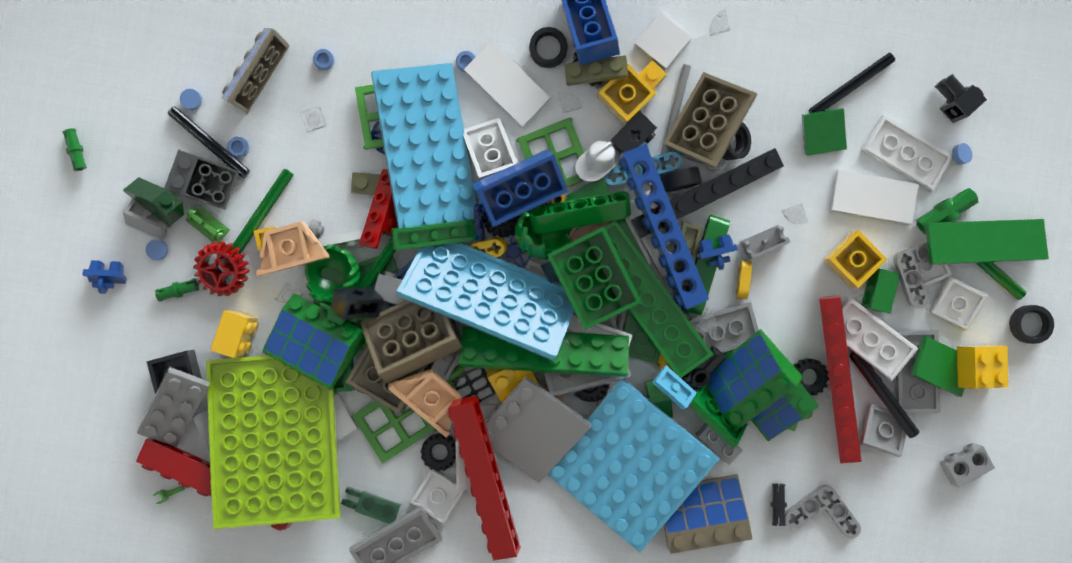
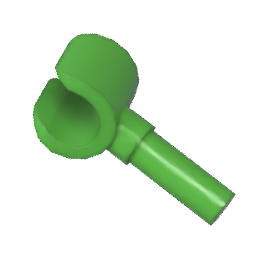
[153,486,185,504]

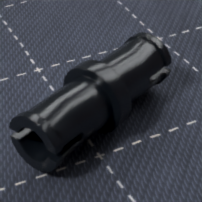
[770,483,787,526]

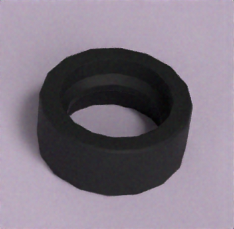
[529,27,568,68]
[722,122,752,160]
[660,167,702,193]
[1009,305,1054,344]

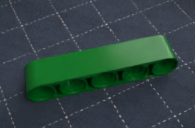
[529,191,631,234]
[681,214,730,316]

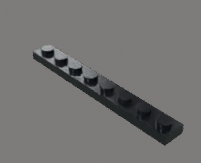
[631,148,784,238]

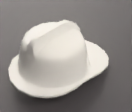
[575,141,620,182]

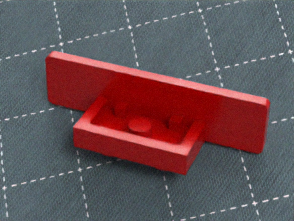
[359,169,398,249]

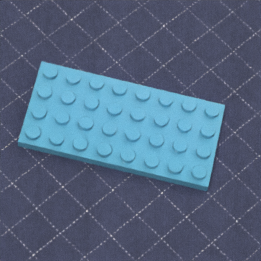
[371,63,480,228]
[396,242,574,360]

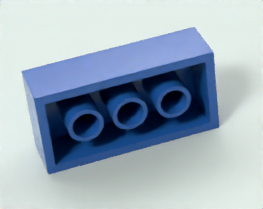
[561,0,620,65]
[472,149,569,227]

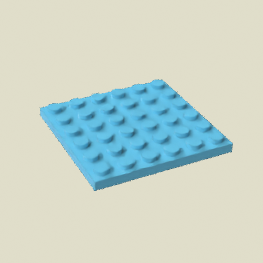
[547,379,720,553]

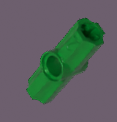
[915,188,979,234]

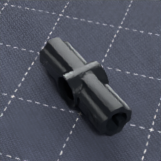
[681,346,726,391]

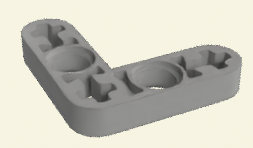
[894,243,929,308]
[785,485,861,538]

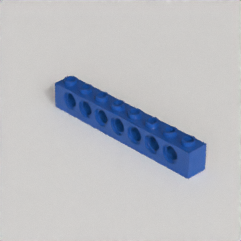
[618,144,709,309]

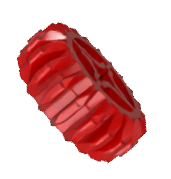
[193,241,250,296]

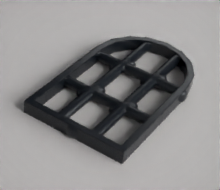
[455,368,496,403]

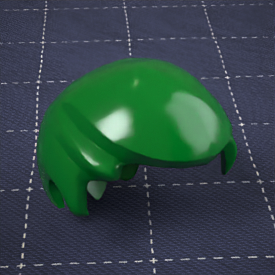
[515,204,573,260]
[305,245,360,304]

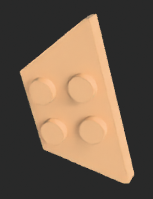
[256,222,329,276]
[388,369,462,437]

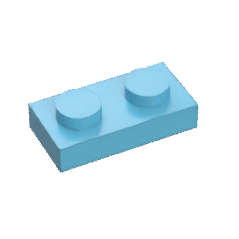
[652,366,697,410]

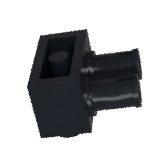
[934,73,987,123]

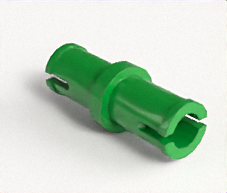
[62,128,87,171]
[155,278,199,302]

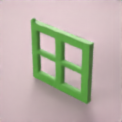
[355,85,384,150]
[516,118,584,188]
[352,400,437,464]

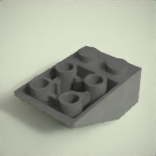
[164,149,239,210]

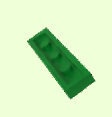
[391,219,476,250]

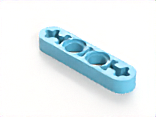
[604,152,682,187]

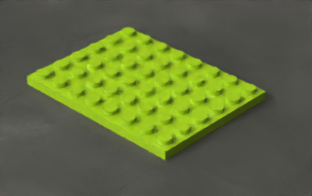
[206,355,341,529]

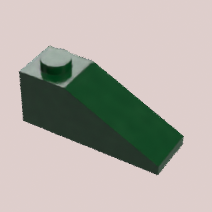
[123,177,184,227]

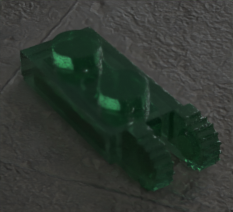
[341,487,401,524]

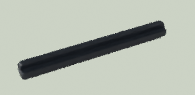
[808,52,896,113]
[168,106,250,178]
[849,352,920,438]

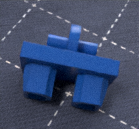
[697,234,738,270]
[82,260,127,294]

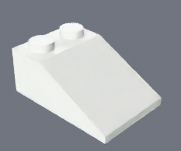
[463,117,518,181]

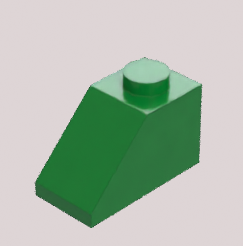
[644,379,673,418]

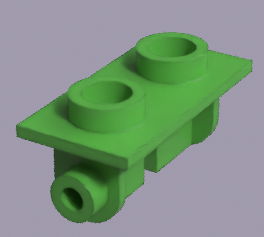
[185,205,230,244]

